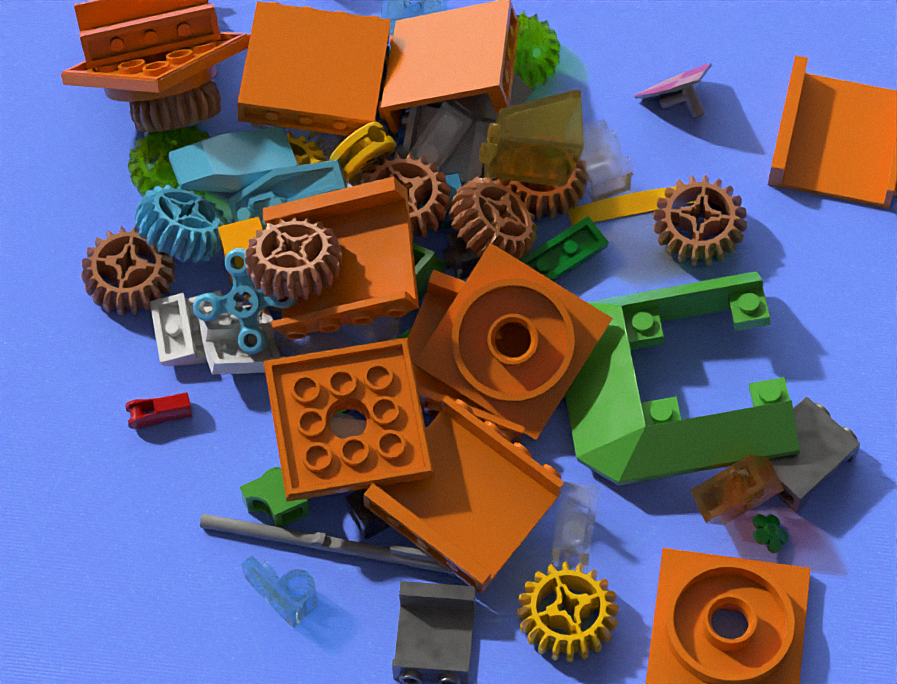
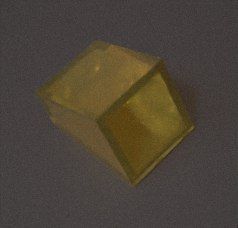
[479,90,584,187]

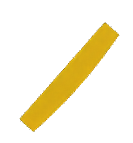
[568,186,696,226]

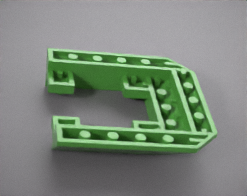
[565,271,800,486]

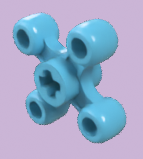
[193,248,299,354]

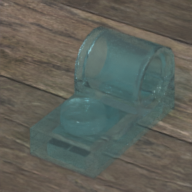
[241,555,318,628]

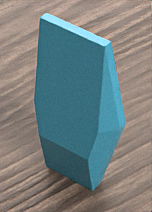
[169,127,298,193]
[228,160,347,229]

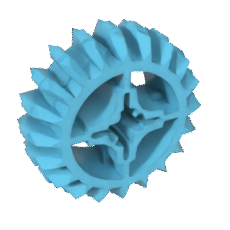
[134,185,228,263]

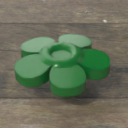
[752,514,788,553]

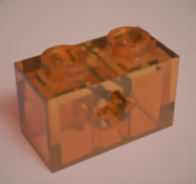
[690,454,784,525]

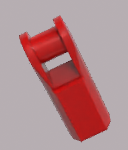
[125,392,193,429]

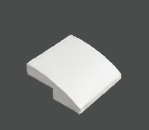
[150,290,224,366]
[199,305,281,375]

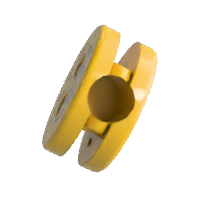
[329,122,396,184]

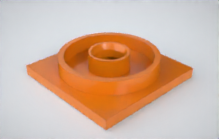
[60,32,250,102]
[414,243,613,441]
[263,337,434,502]
[645,548,811,684]

